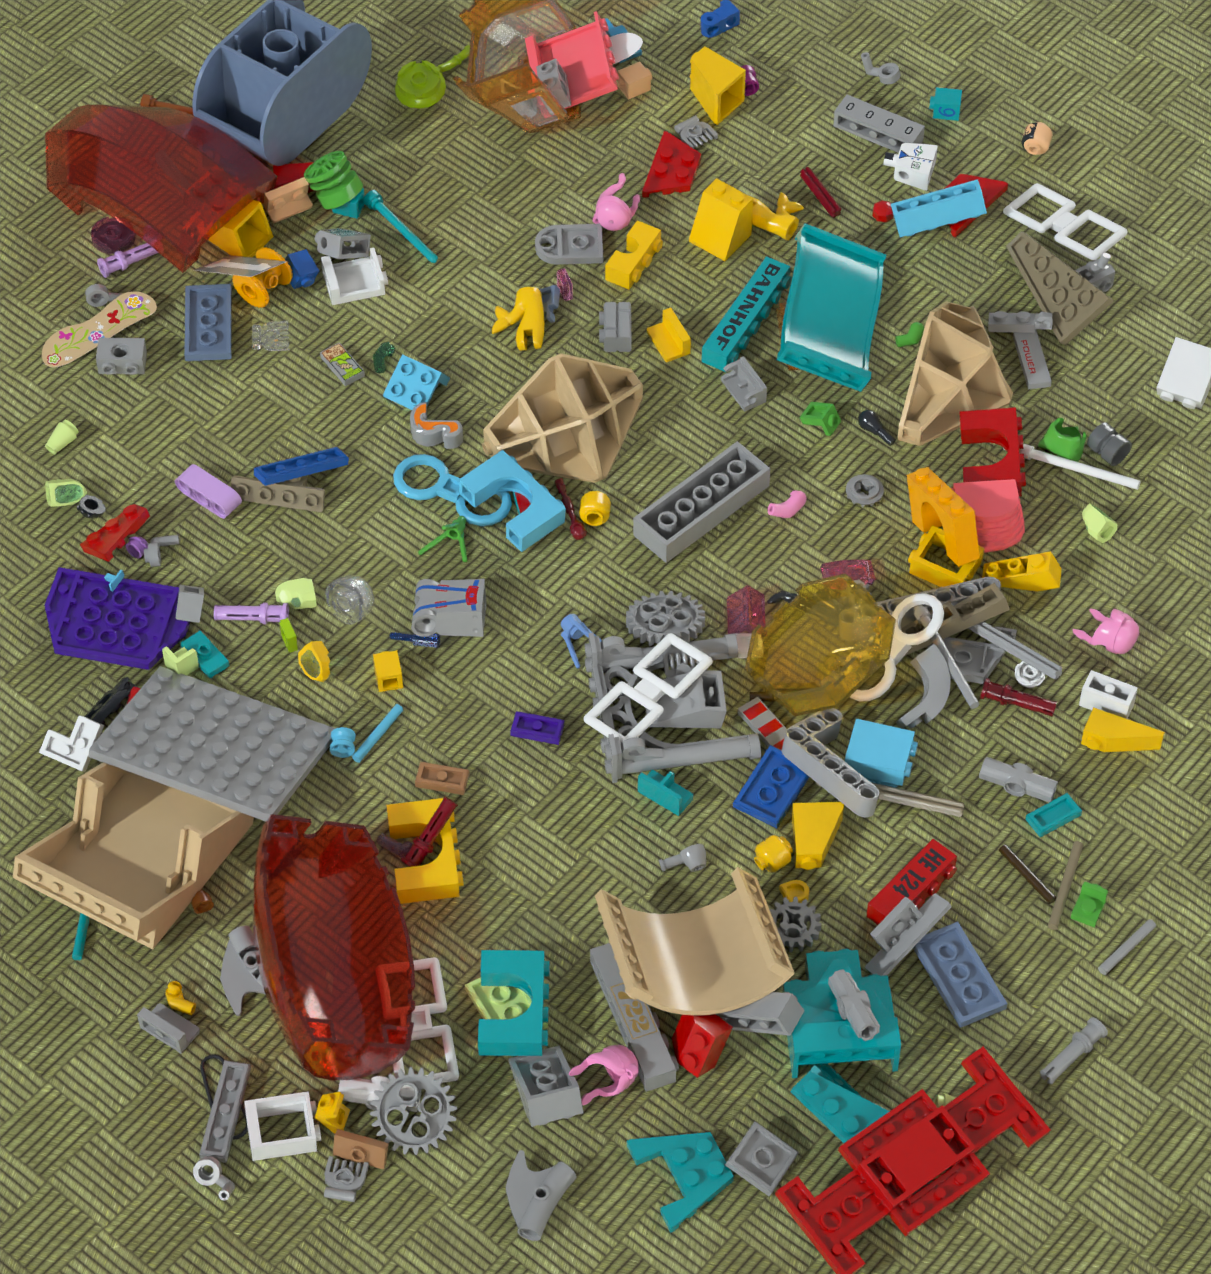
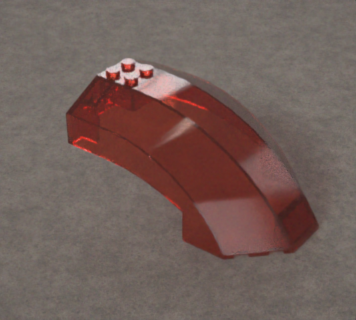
[45,104,278,273]

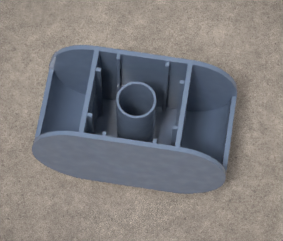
[192,0,372,166]

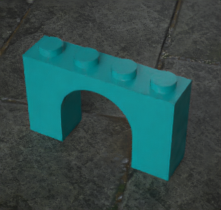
[478,950,550,1056]

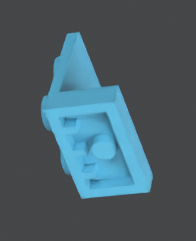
[383,354,450,410]

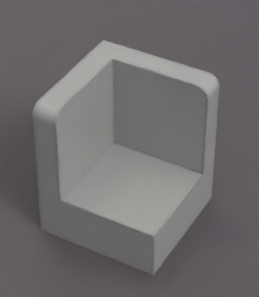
[176,585,204,623]

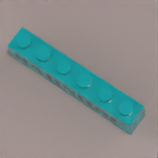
[702,256,792,372]

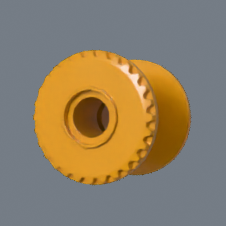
[232,247,293,308]

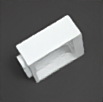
[244,1091,321,1161]

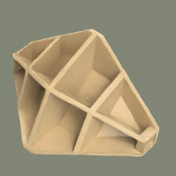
[897,301,1013,446]
[482,353,643,483]

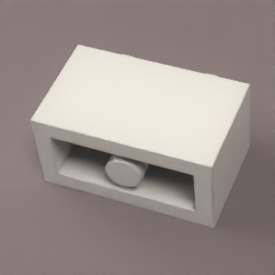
[1079,670,1138,719]

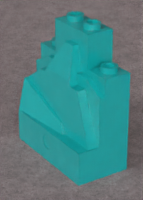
[783,949,901,1078]

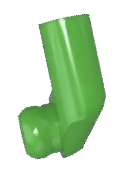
[895,322,924,347]

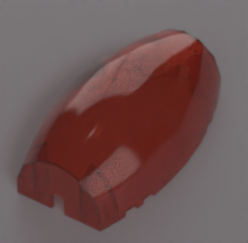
[252,814,415,1081]

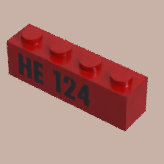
[866,839,957,925]

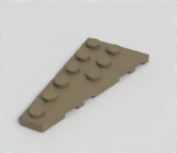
[1006,231,1114,346]

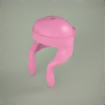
[593,173,640,231]
[1073,609,1139,655]
[568,1045,639,1105]

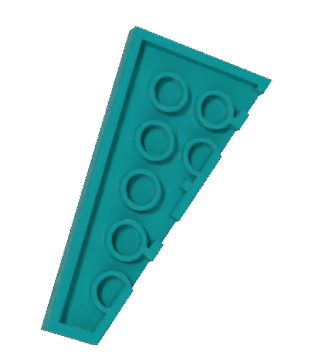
[790,1071,936,1196]

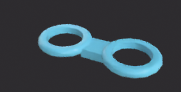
[393,454,512,526]

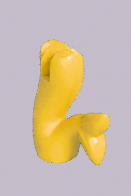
[750,192,804,241]
[492,287,544,351]

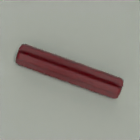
[800,167,842,218]

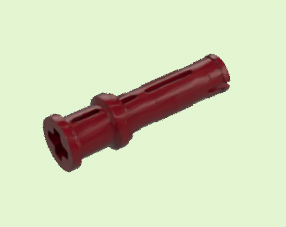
[980,678,1057,717]
[401,796,458,867]

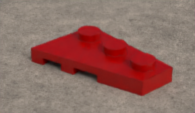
[80,504,150,562]

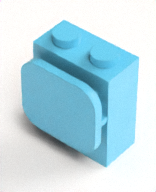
[845,719,918,788]

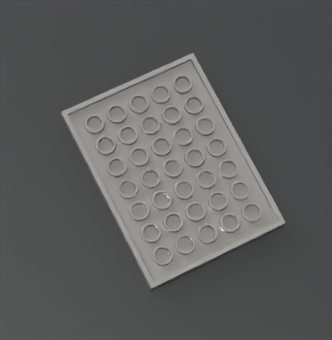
[89,666,336,823]

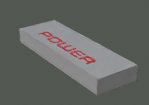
[1013,329,1052,390]

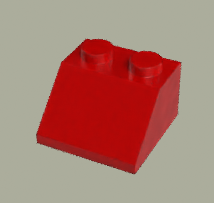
[672,1014,733,1078]

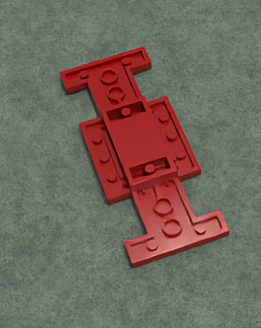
[775,1046,1051,1274]

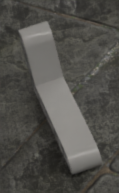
[781,707,880,817]

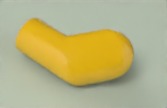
[165,981,196,1016]

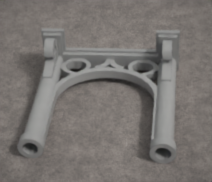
[585,633,761,783]

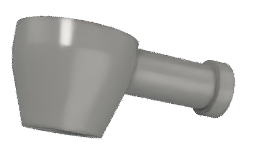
[658,844,706,872]

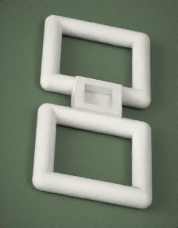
[1003,183,1128,260]
[584,633,713,744]
[377,957,459,1086]

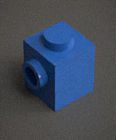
[285,249,319,289]

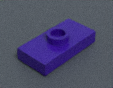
[510,711,565,745]

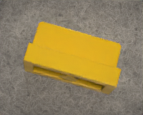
[647,307,691,362]

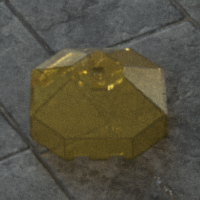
[745,574,896,717]

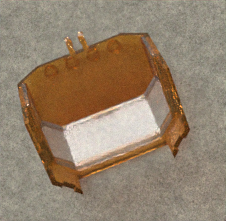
[452,0,582,134]

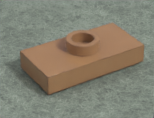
[415,762,470,795]
[333,1129,389,1170]

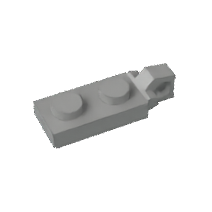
[988,311,1053,333]

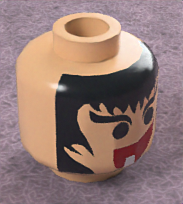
[1021,122,1053,155]

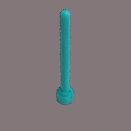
[363,190,438,263]

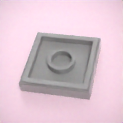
[725,1121,799,1196]

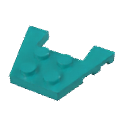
[626,1132,734,1233]

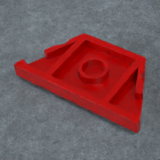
[642,131,701,198]
[944,174,1008,237]

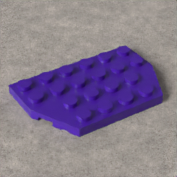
[44,567,190,670]

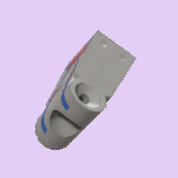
[411,579,486,637]

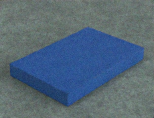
[733,745,809,829]

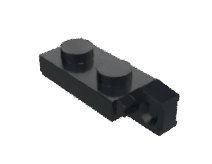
[84,677,136,725]

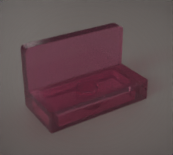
[727,585,766,637]

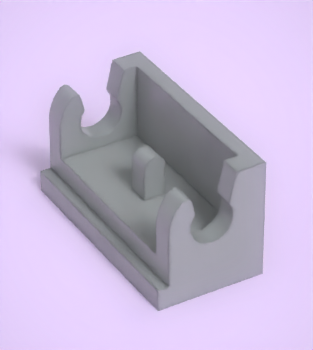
[721,356,767,412]

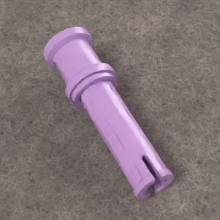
[97,237,166,278]
[214,602,289,624]

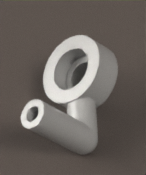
[861,52,901,84]
[85,284,122,307]
[144,535,180,567]
[193,1156,235,1201]

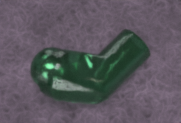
[373,342,395,374]

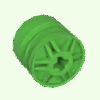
[304,151,363,210]

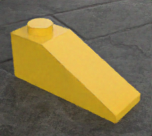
[1081,707,1165,752]

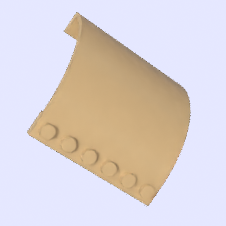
[595,867,795,1015]

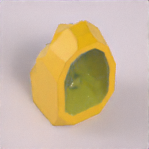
[298,641,330,683]

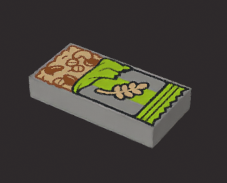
[320,342,365,386]

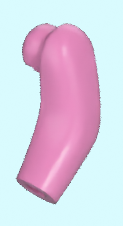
[768,490,806,518]

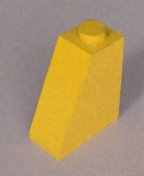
[792,802,844,870]

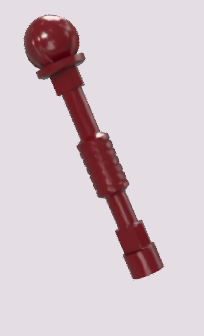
[554,478,587,540]

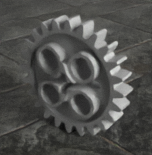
[626,591,705,648]
[370,1067,457,1155]

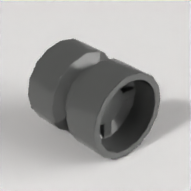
[1087,422,1132,466]

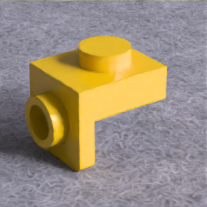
[314,1092,350,1134]

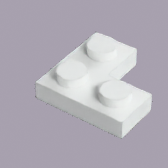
[39,716,104,772]

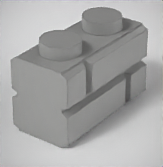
[599,302,632,352]

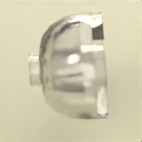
[325,575,374,625]

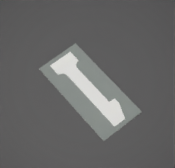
[194,255,287,277]

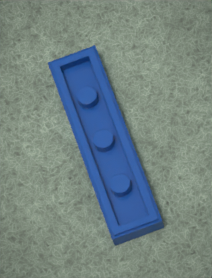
[254,447,349,486]

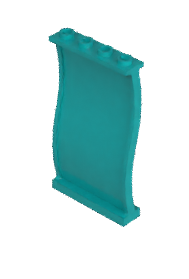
[777,223,886,392]

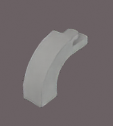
[895,644,951,730]

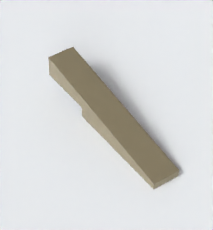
[865,583,1010,668]

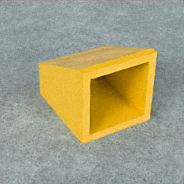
[690,46,746,125]
[689,178,753,261]
[193,190,274,258]

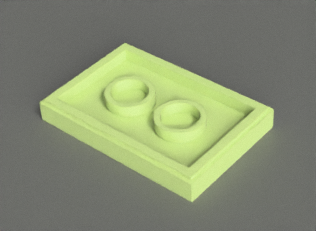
[465,977,548,1030]

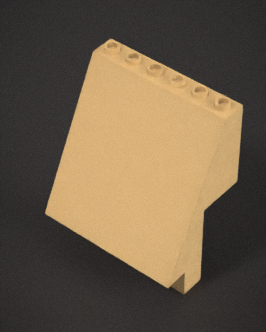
[13,762,254,949]

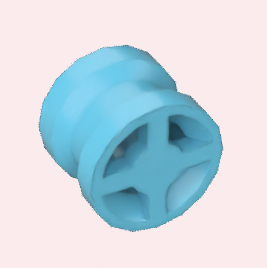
[330,727,356,758]

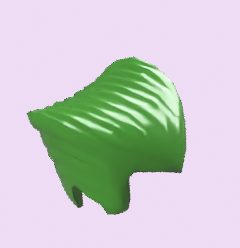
[1037,418,1086,462]

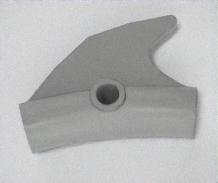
[220,925,289,1016]
[506,1150,577,1241]

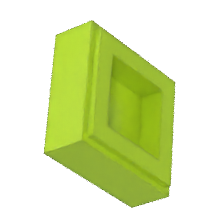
[279,618,298,653]

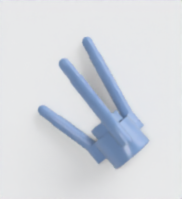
[560,614,602,668]

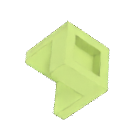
[162,646,199,675]

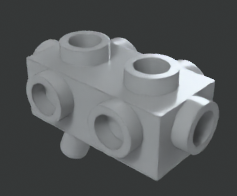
[1075,253,1115,292]

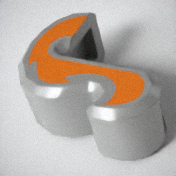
[410,402,463,449]

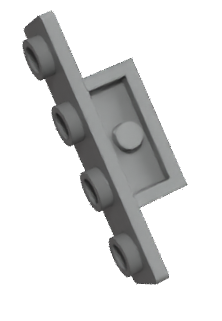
[865,893,952,976]

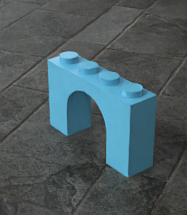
[459,450,566,552]

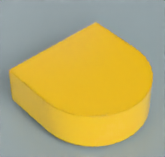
[779,880,809,903]

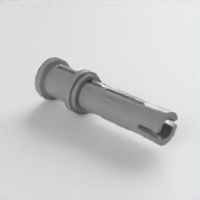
[1040,1017,1108,1084]

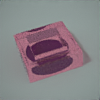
[557,268,573,301]

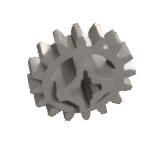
[769,897,822,953]

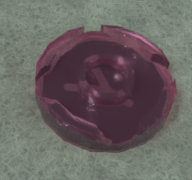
[91,216,136,254]

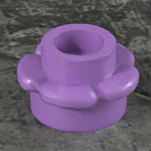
[126,537,148,559]

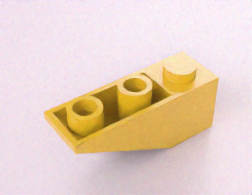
[982,551,1062,592]

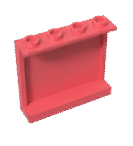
[525,11,619,116]

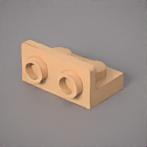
[263,177,313,223]

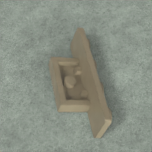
[231,475,325,512]

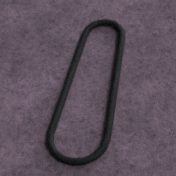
[200,1054,248,1140]

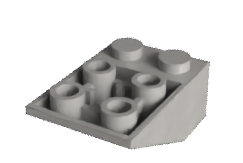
[646,670,726,728]

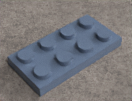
[184,284,232,361]
[913,922,1007,1028]

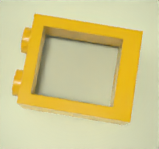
[908,525,984,587]

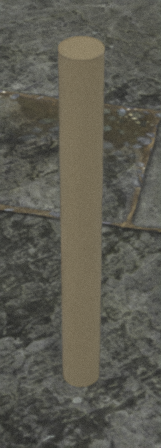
[1048,841,1083,930]

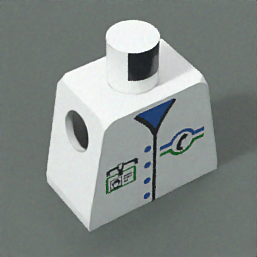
[883,143,938,191]

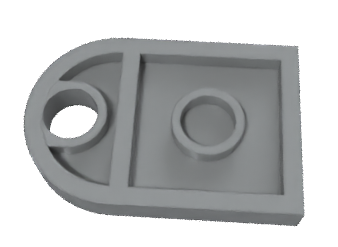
[535,224,603,265]

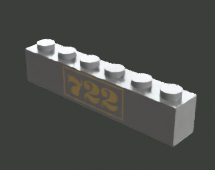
[590,943,679,1092]

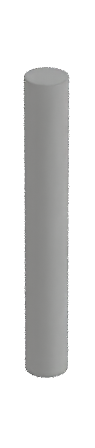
[1098,919,1156,975]

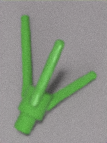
[418,516,467,562]

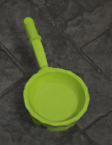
[395,45,474,109]

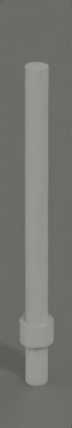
[909,594,979,709]

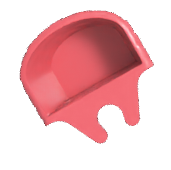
[951,479,1025,553]

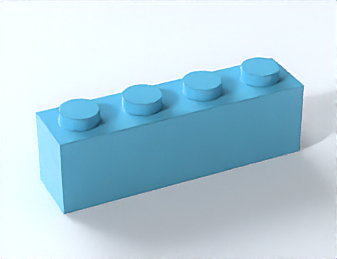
[891,179,987,237]

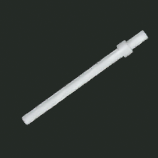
[1003,444,1140,490]

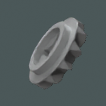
[846,474,884,508]

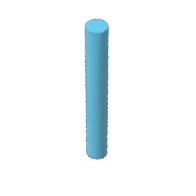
[352,704,403,763]

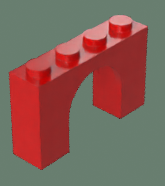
[959,407,1026,496]

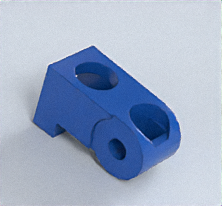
[701,0,740,38]

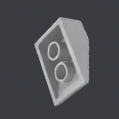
[509,1046,583,1127]

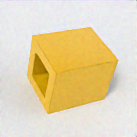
[373,650,403,692]

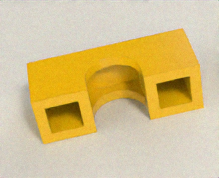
[605,220,663,289]

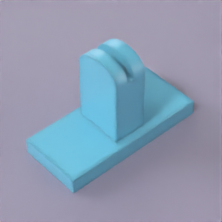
[104,570,125,592]

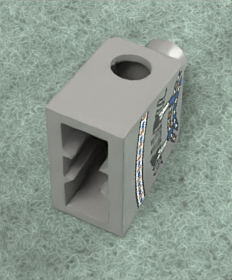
[315,228,371,259]

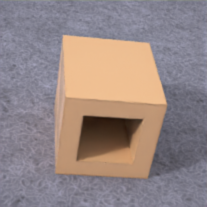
[617,61,652,100]

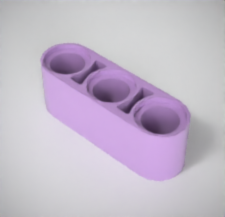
[175,464,242,519]

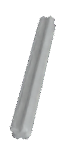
[968,621,1062,679]

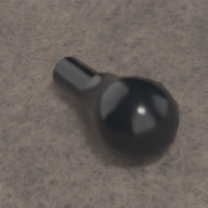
[858,410,896,446]

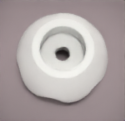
[1015,661,1045,688]

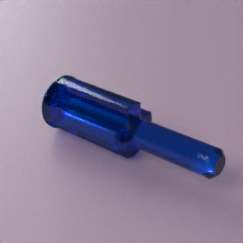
[390,632,440,648]

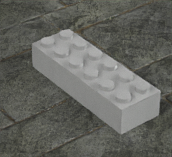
[633,441,770,563]

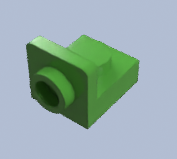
[800,402,841,436]
[1071,882,1108,928]

